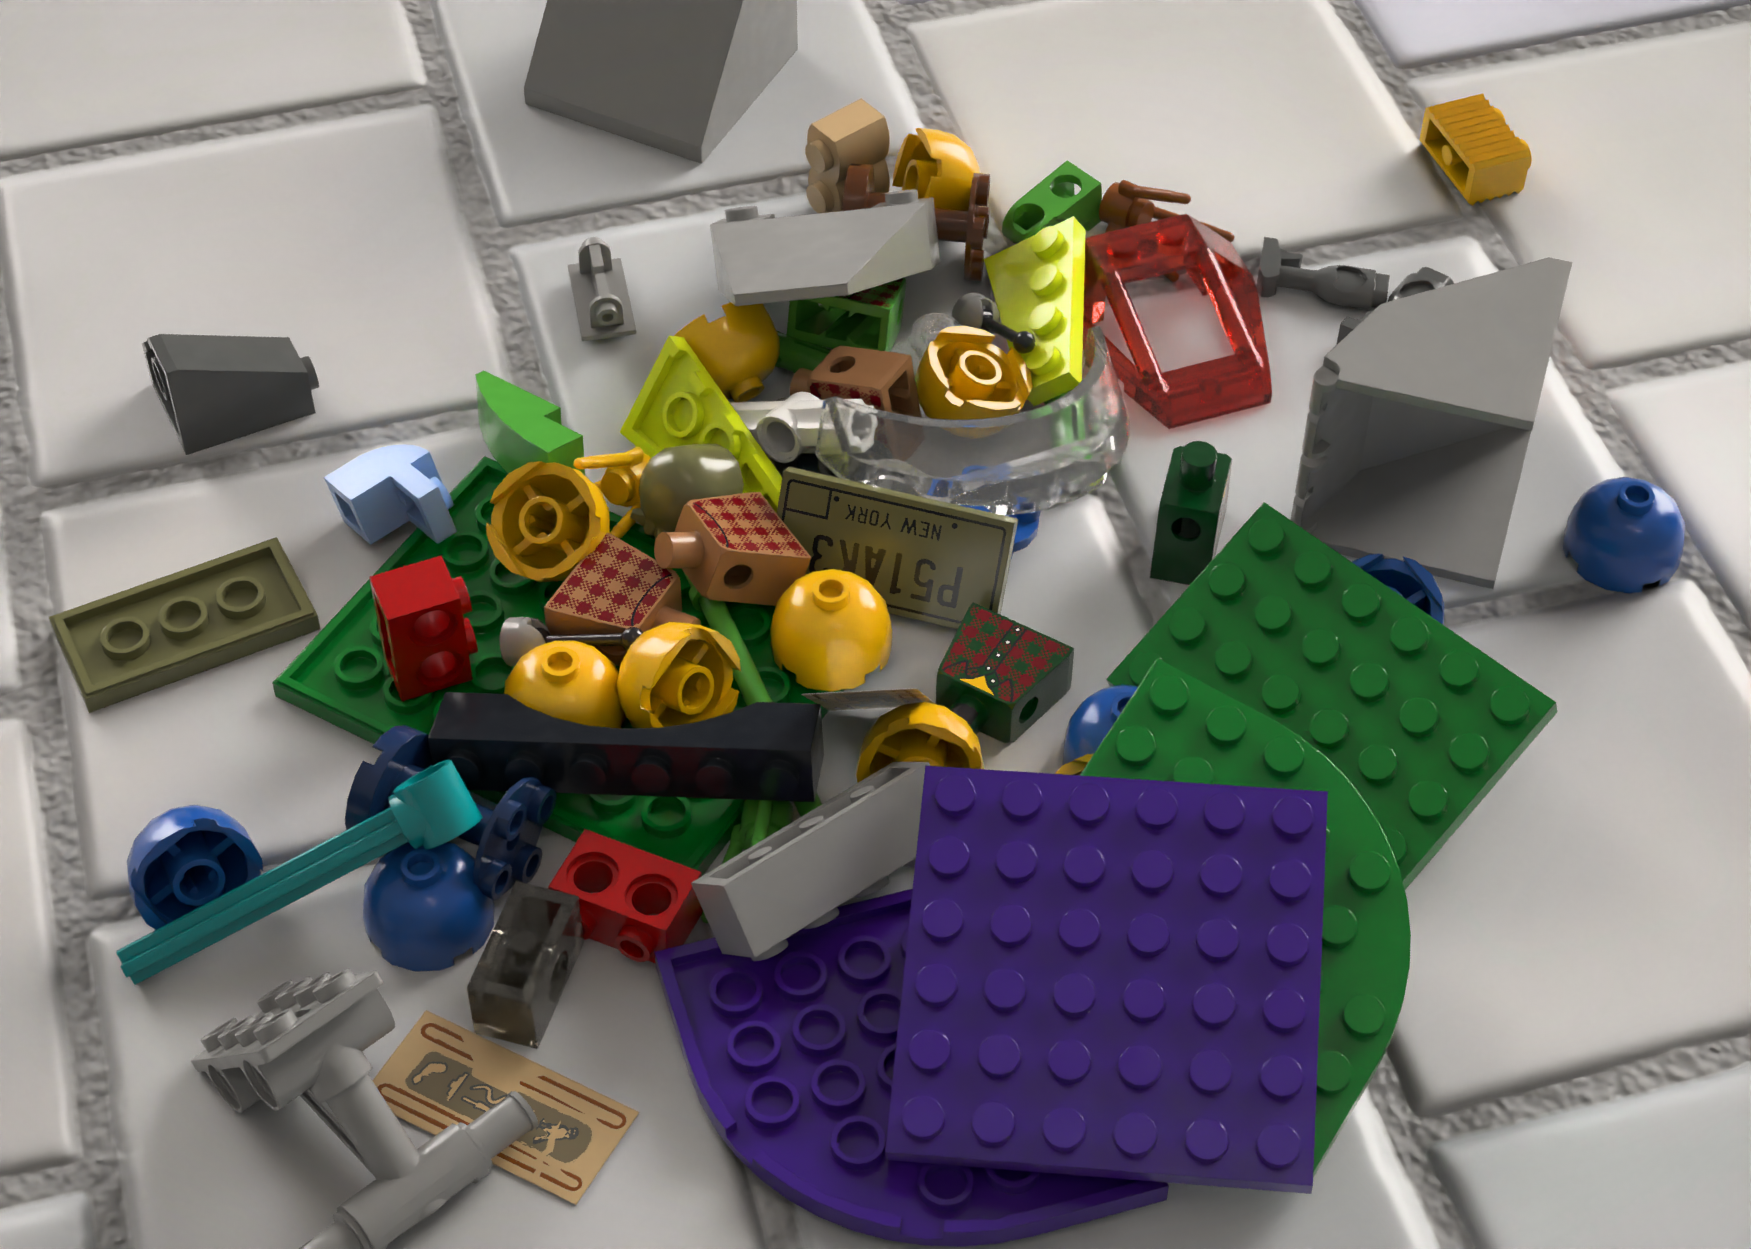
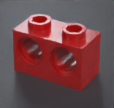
[369,555,478,701]
[548,829,703,963]

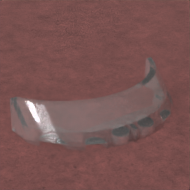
[816,325,1130,515]

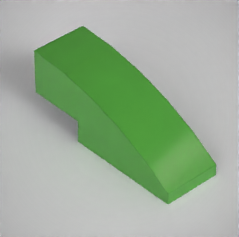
[475,370,585,475]

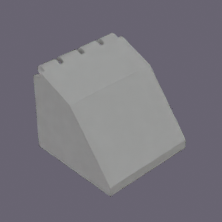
[524,0,798,164]
[1290,257,1572,589]

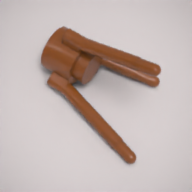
[1099,180,1234,282]

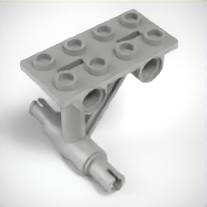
[191,968,538,1249]

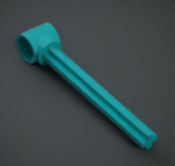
[116,759,483,985]

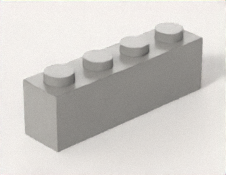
[691,762,930,961]

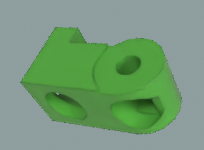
[1002,160,1102,244]

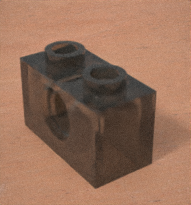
[467,881,584,1049]

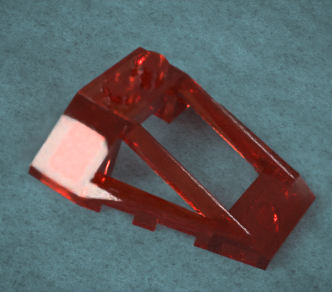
[1083,214,1272,429]

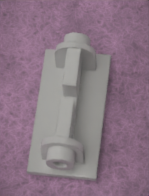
[568,237,636,341]

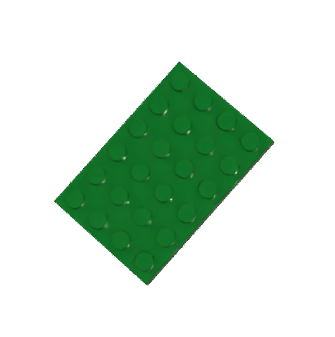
[1106,502,1558,890]

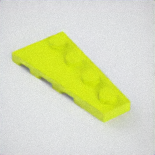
[984,216,1086,406]
[620,335,782,513]

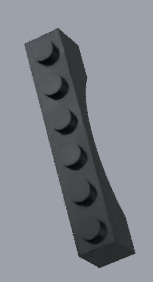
[428,692,824,802]

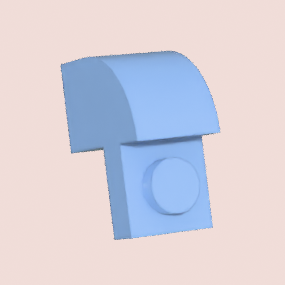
[324,444,457,545]

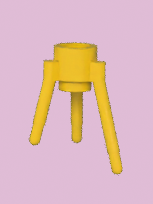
[573,447,651,539]

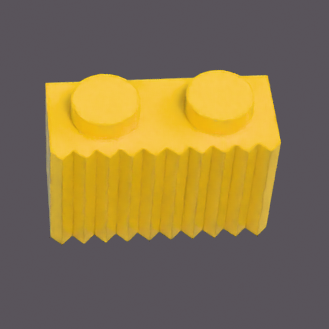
[1419,93,1532,206]

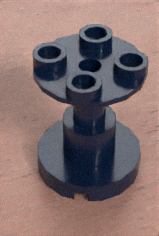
[345,725,557,900]

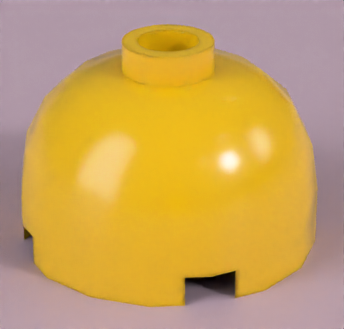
[892,128,983,211]
[674,302,780,402]
[915,326,1033,439]
[486,461,610,582]
[770,569,892,692]
[617,622,741,728]
[504,641,627,729]
[856,702,984,782]

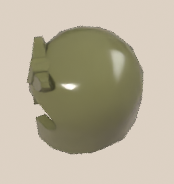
[630,444,744,539]

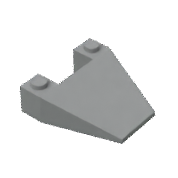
[710,189,941,306]

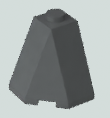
[142,334,319,455]

